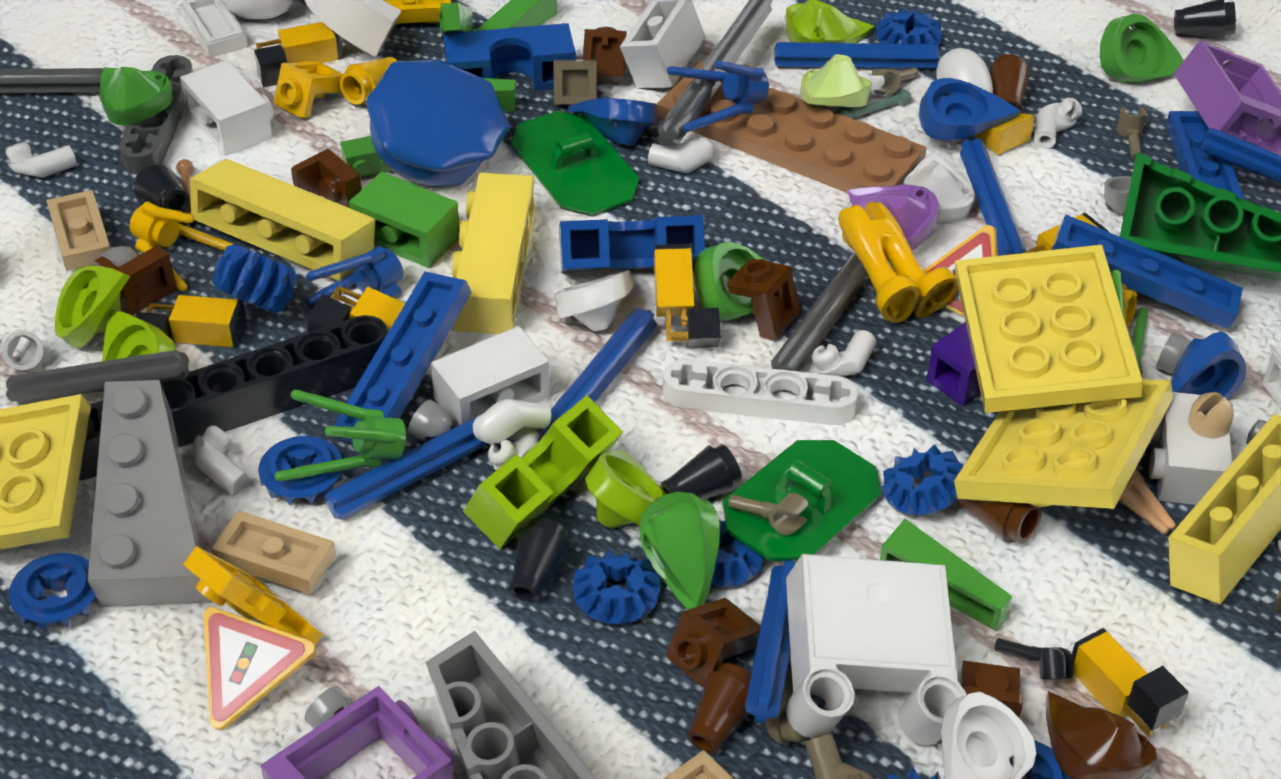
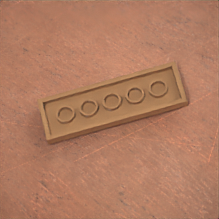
[657,61,927,193]

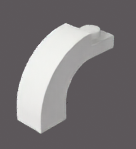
[305,0,401,57]

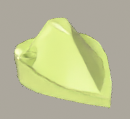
[799,54,872,107]

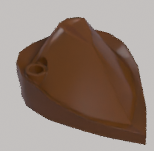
[1046,691,1157,779]

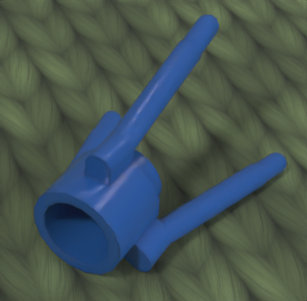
[667,60,769,133]
[306,246,404,305]

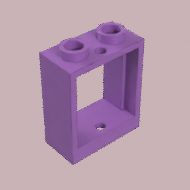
[1173,40,1281,155]
[260,686,456,779]

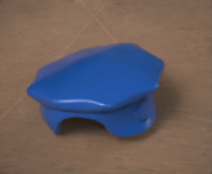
[366,59,510,186]

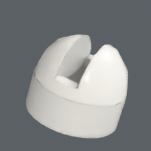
[0,330,44,370]

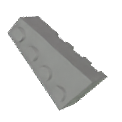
[88,380,213,607]
[426,630,596,779]

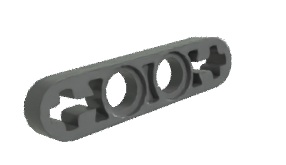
[119,55,193,175]

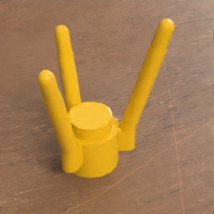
[130,201,234,292]

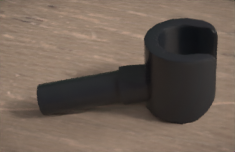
[994,638,1073,679]

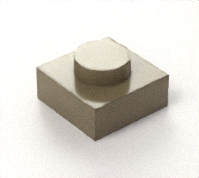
[554,60,597,105]

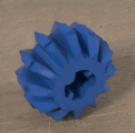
[212,244,297,313]

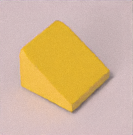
[973,114,1035,155]

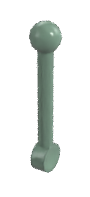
[836,89,911,119]

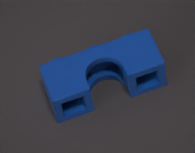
[443,23,576,91]
[559,215,705,272]

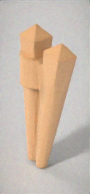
[1119,469,1177,535]

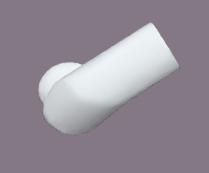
[1034,97,1082,149]
[648,136,714,173]
[6,142,77,178]
[812,330,876,377]
[473,399,551,444]
[193,426,247,494]
[488,427,539,470]

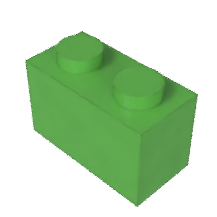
[349,172,460,268]

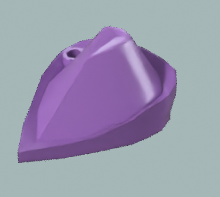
[847,184,940,250]

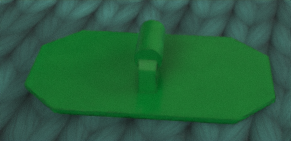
[511,111,640,216]
[722,440,882,561]

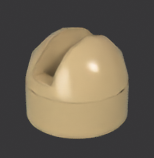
[1188,392,1234,438]

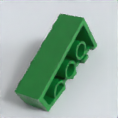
[1119,152,1281,281]

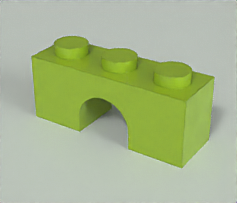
[463,395,623,549]

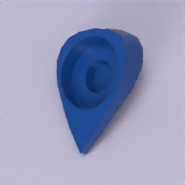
[918,78,1021,141]
[568,98,660,146]
[1171,331,1246,400]

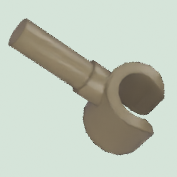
[872,67,919,94]
[1117,107,1146,161]
[728,493,808,535]

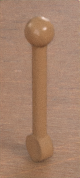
[176,159,194,224]

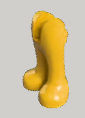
[838,202,959,323]

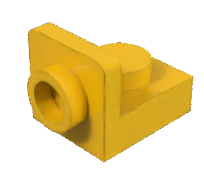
[274,61,343,118]

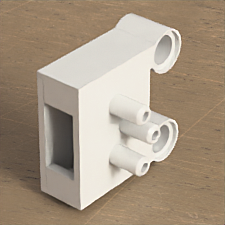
[786,554,966,745]

